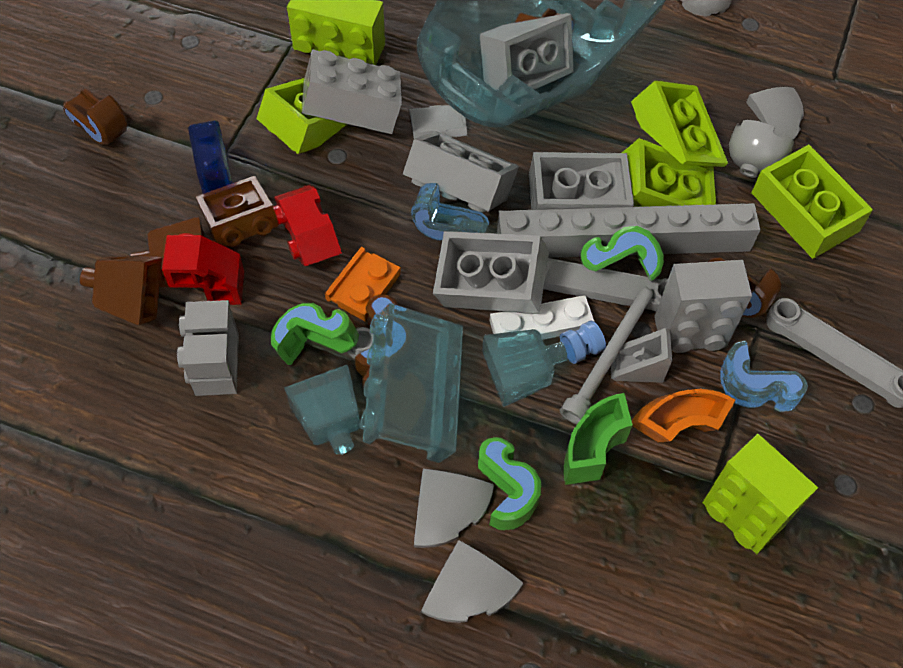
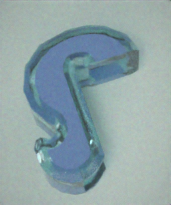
[411,183,489,240]
[720,341,808,412]

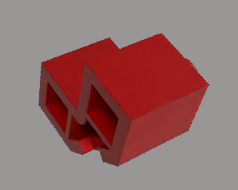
[273,185,342,266]
[162,233,245,305]

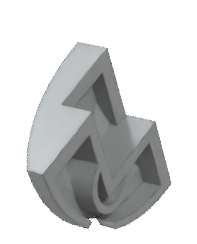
[746,87,804,141]
[414,469,494,548]
[421,540,523,623]

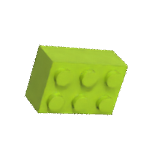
[287,0,385,65]
[752,144,873,259]
[702,434,818,554]

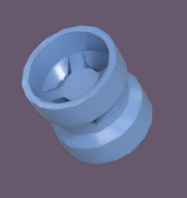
[560,320,606,364]

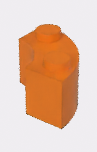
[632,389,736,443]

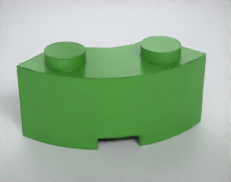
[564,393,633,485]

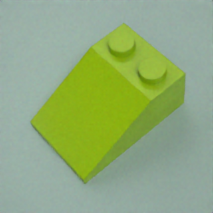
[256,78,347,154]
[631,81,728,167]
[622,138,716,207]

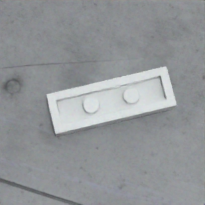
[489,295,594,349]

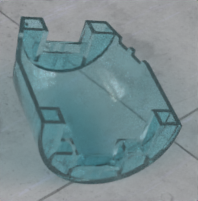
[417,0,666,128]

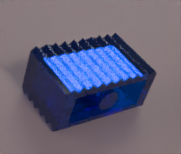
[188,120,232,194]

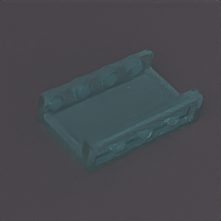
[360,303,463,463]

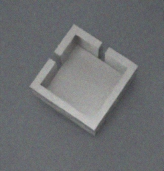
[177,300,239,396]

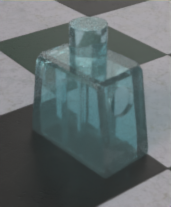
[482,329,568,407]
[284,365,361,454]

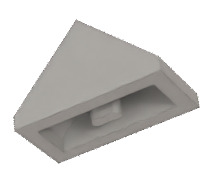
[611,328,672,383]

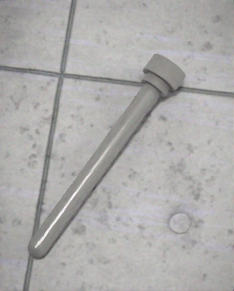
[560,287,653,425]

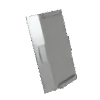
[409,104,467,138]

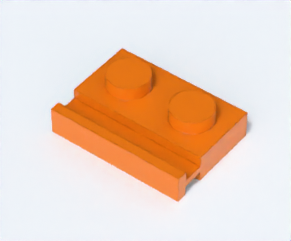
[325,247,401,322]

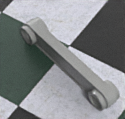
[543,258,668,312]
[766,298,903,408]

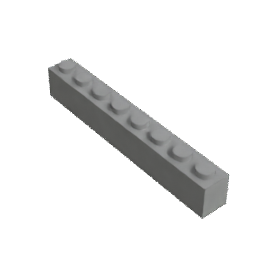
[497,203,760,258]

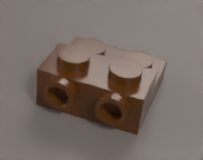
[196,176,279,247]

